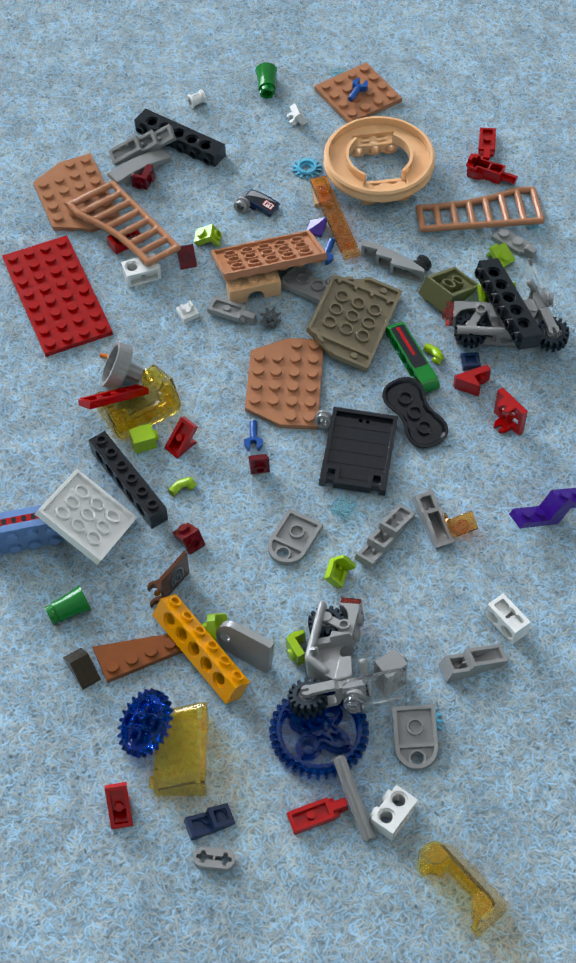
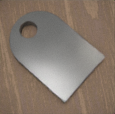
[268,509,323,566]
[216,621,274,673]
[392,704,438,770]

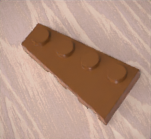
[92,634,183,683]

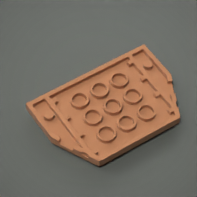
[33,153,121,232]
[245,338,323,430]

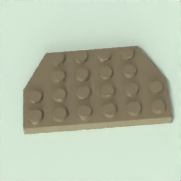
[306,276,402,372]

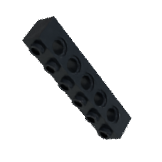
[134,108,226,167]
[475,258,543,350]
[89,431,168,529]

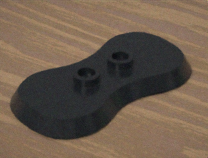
[382,377,448,448]

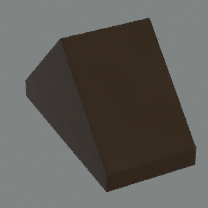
[63,648,101,690]

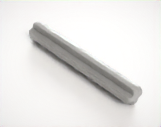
[333,755,375,841]

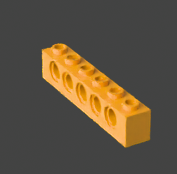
[152,594,250,704]

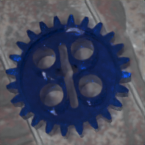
[117,688,174,758]

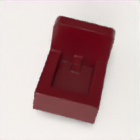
[131,164,156,190]
[172,523,205,555]

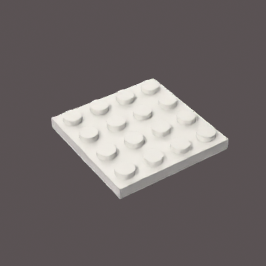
[34,469,137,565]

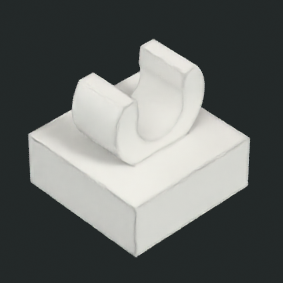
[287,103,307,125]
[176,300,200,323]

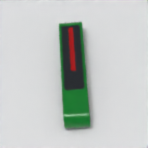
[385,322,440,393]

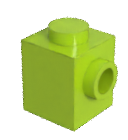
[129,423,159,454]

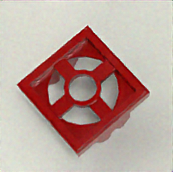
[493,387,528,436]

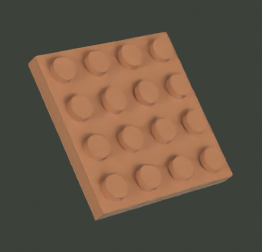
[314,62,402,123]

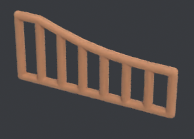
[67,181,181,266]
[416,186,545,232]

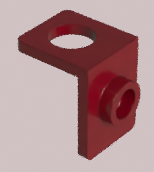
[177,244,197,270]
[248,454,270,474]

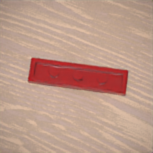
[78,384,149,409]

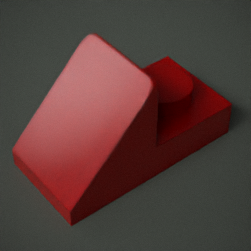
[453,365,491,397]
[164,416,198,458]
[105,782,133,830]

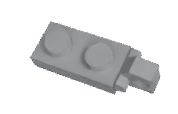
[491,227,537,259]
[207,296,257,325]

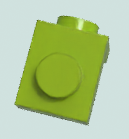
[194,224,222,247]
[485,242,516,267]
[324,555,356,589]
[203,613,227,641]
[286,629,306,666]

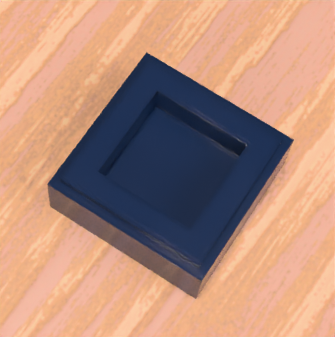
[460,352,481,371]

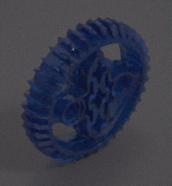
[269,691,369,781]

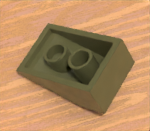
[418,267,478,313]

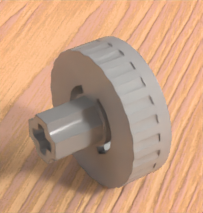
[100,341,144,390]

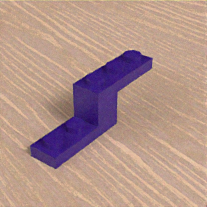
[509,488,576,529]

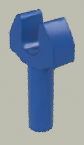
[348,78,368,102]
[324,238,335,265]
[244,420,263,452]

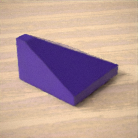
[307,218,327,237]

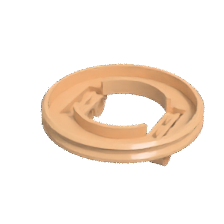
[324,116,435,205]

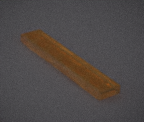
[310,176,361,260]

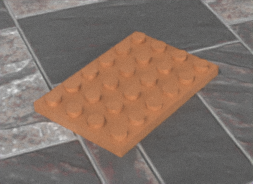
[211,230,327,281]

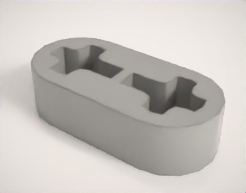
[193,847,235,872]

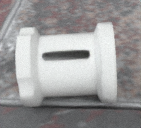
[186,89,207,109]

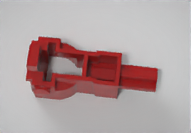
[466,153,518,185]

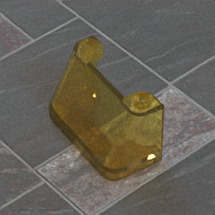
[93,365,181,439]
[149,702,209,796]
[416,841,507,938]

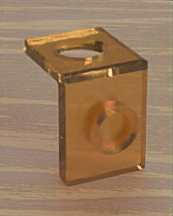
[443,511,478,538]

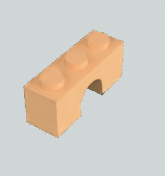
[226,270,281,304]

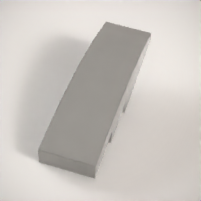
[108,124,177,165]
[107,149,172,184]
[361,240,425,283]
[355,504,416,569]

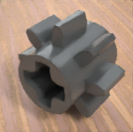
[260,307,281,329]

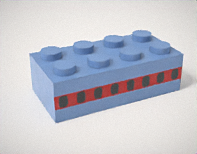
[0,505,65,555]

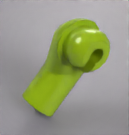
[423,343,444,365]
[168,477,197,496]

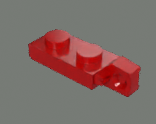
[478,127,496,161]
[286,797,349,835]

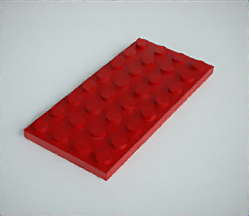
[2,235,113,357]

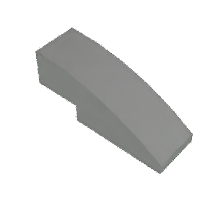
[412,490,454,549]
[439,644,509,682]

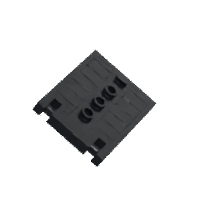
[319,407,398,496]

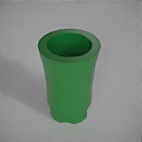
[255,62,277,99]
[44,585,91,625]

